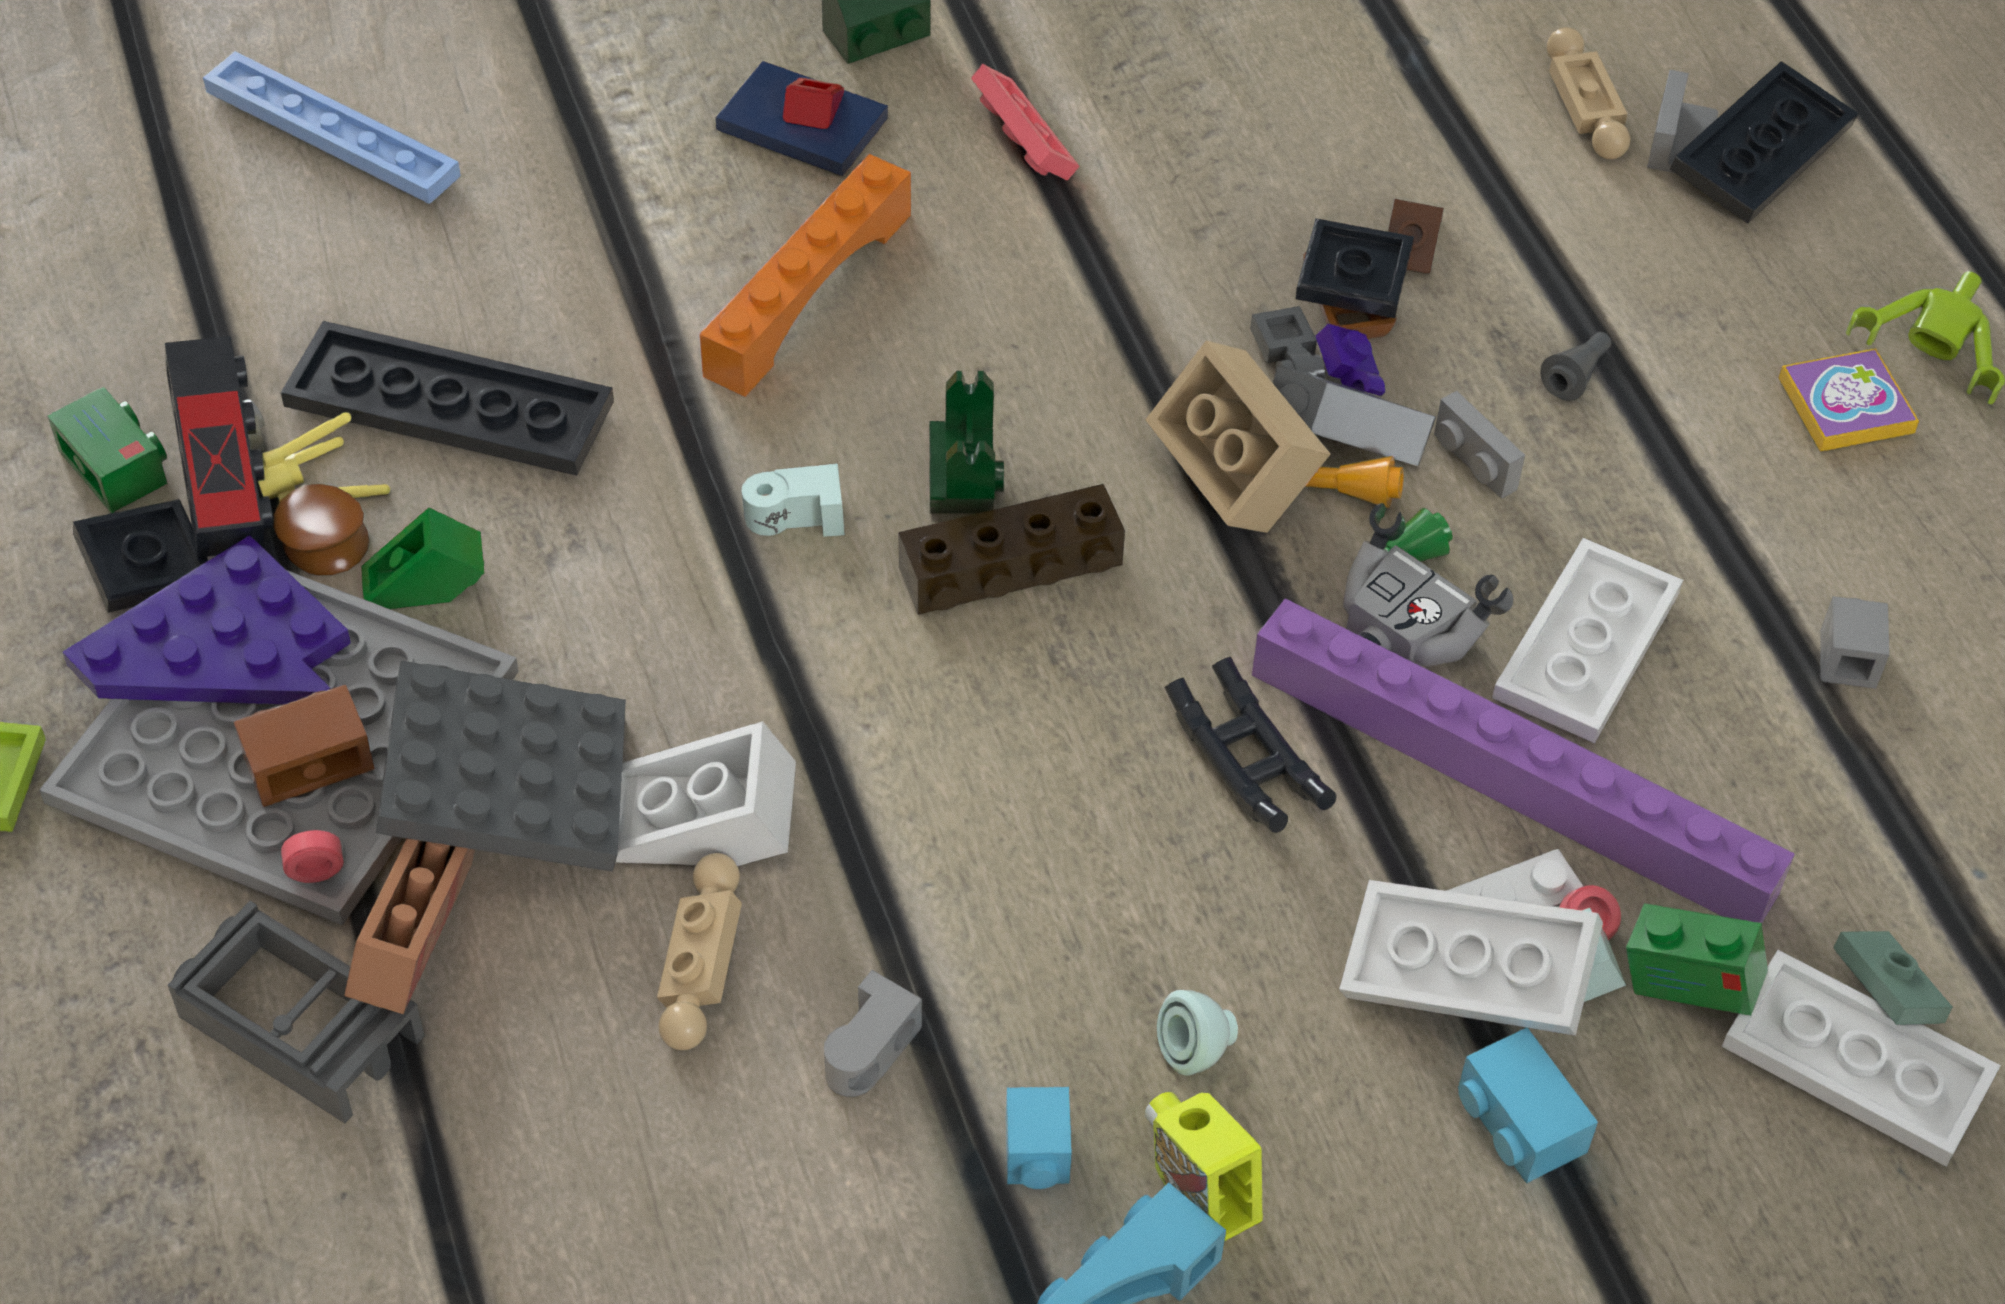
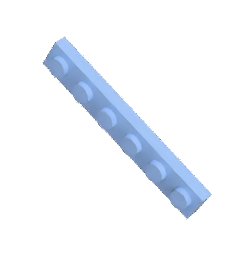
[203,51,461,204]

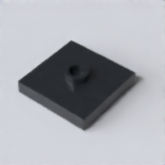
[1295,218,1414,318]
[73,499,209,613]

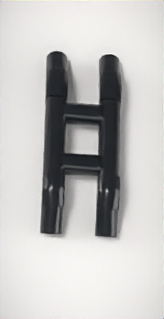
[1164,656,1337,833]

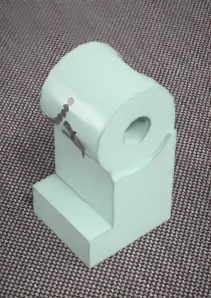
[741,464,845,537]

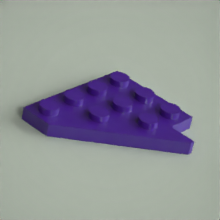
[62,535,351,705]

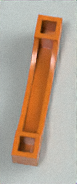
[700,154,911,397]

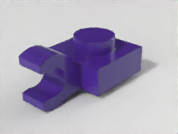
[1315,323,1385,396]

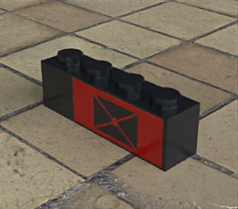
[165,336,273,558]

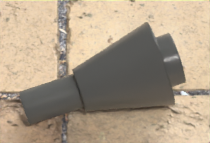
[1540,332,1611,401]

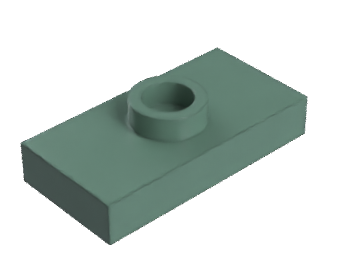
[1833,931,1953,1025]

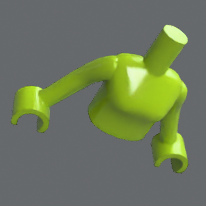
[1846,271,2005,404]

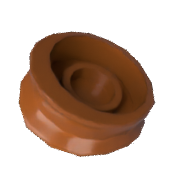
[274,484,369,576]

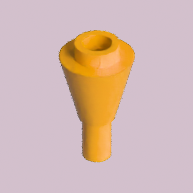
[1305,456,1404,509]

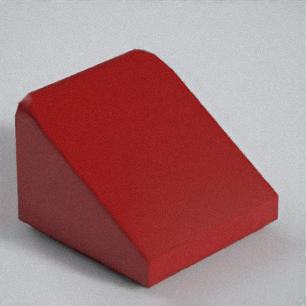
[783,77,844,129]

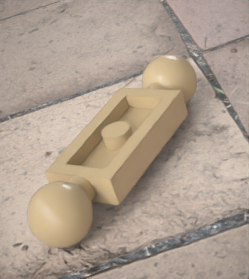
[1547,27,1631,159]
[657,853,742,1050]

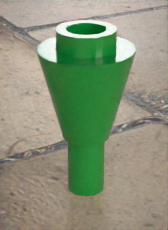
[1385,508,1453,562]

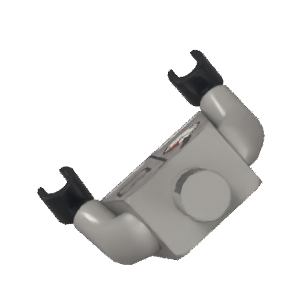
[1343,503,1514,667]

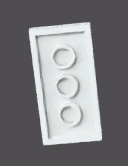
[1492,538,1683,743]
[1339,880,1603,1036]
[1722,950,2001,1167]

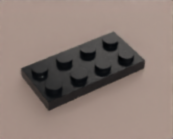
[1670,61,1858,224]

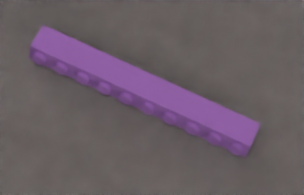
[1252,599,1795,923]

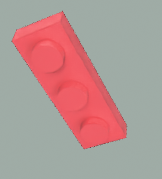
[971,64,1080,181]

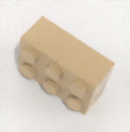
[1146,341,1331,533]

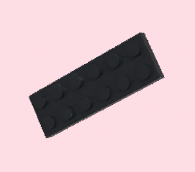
[280,321,614,476]

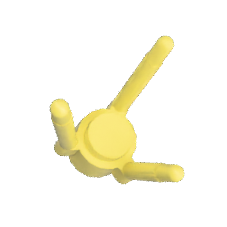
[258,412,390,501]

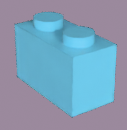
[1458,1028,1598,1183]

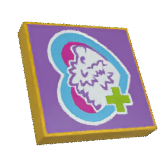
[1778,348,1919,452]

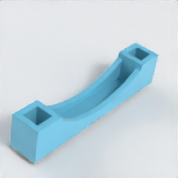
[1037,1182,1226,1304]

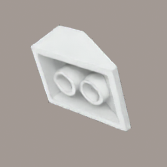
[616,721,796,866]

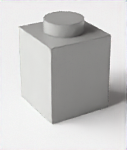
[1820,596,1889,689]

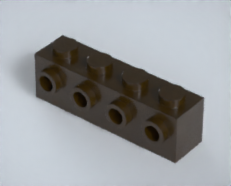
[898,484,1125,615]

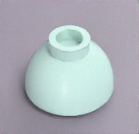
[1157,990,1238,1075]

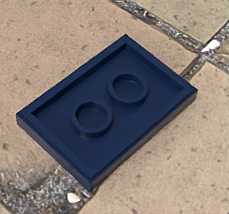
[715,61,888,176]

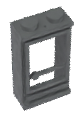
[168,901,425,1123]

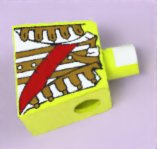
[1145,1092,1263,1242]

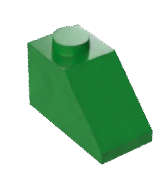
[361,507,484,609]

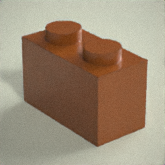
[233,684,375,807]

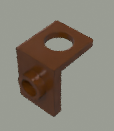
[1388,199,1444,274]

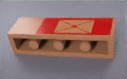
[344,839,475,1014]

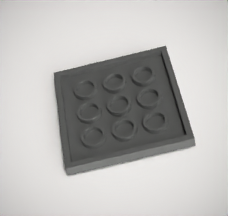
[375,661,626,872]

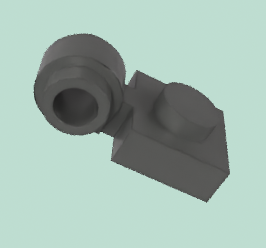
[1250,306,1325,379]

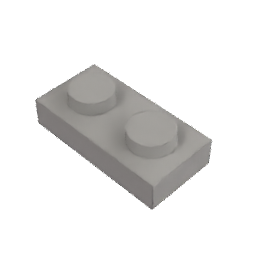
[1434,391,1525,499]

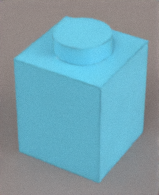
[1005,1087,1072,1189]

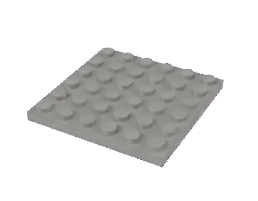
[39,571,519,925]

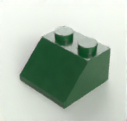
[822,0,931,64]

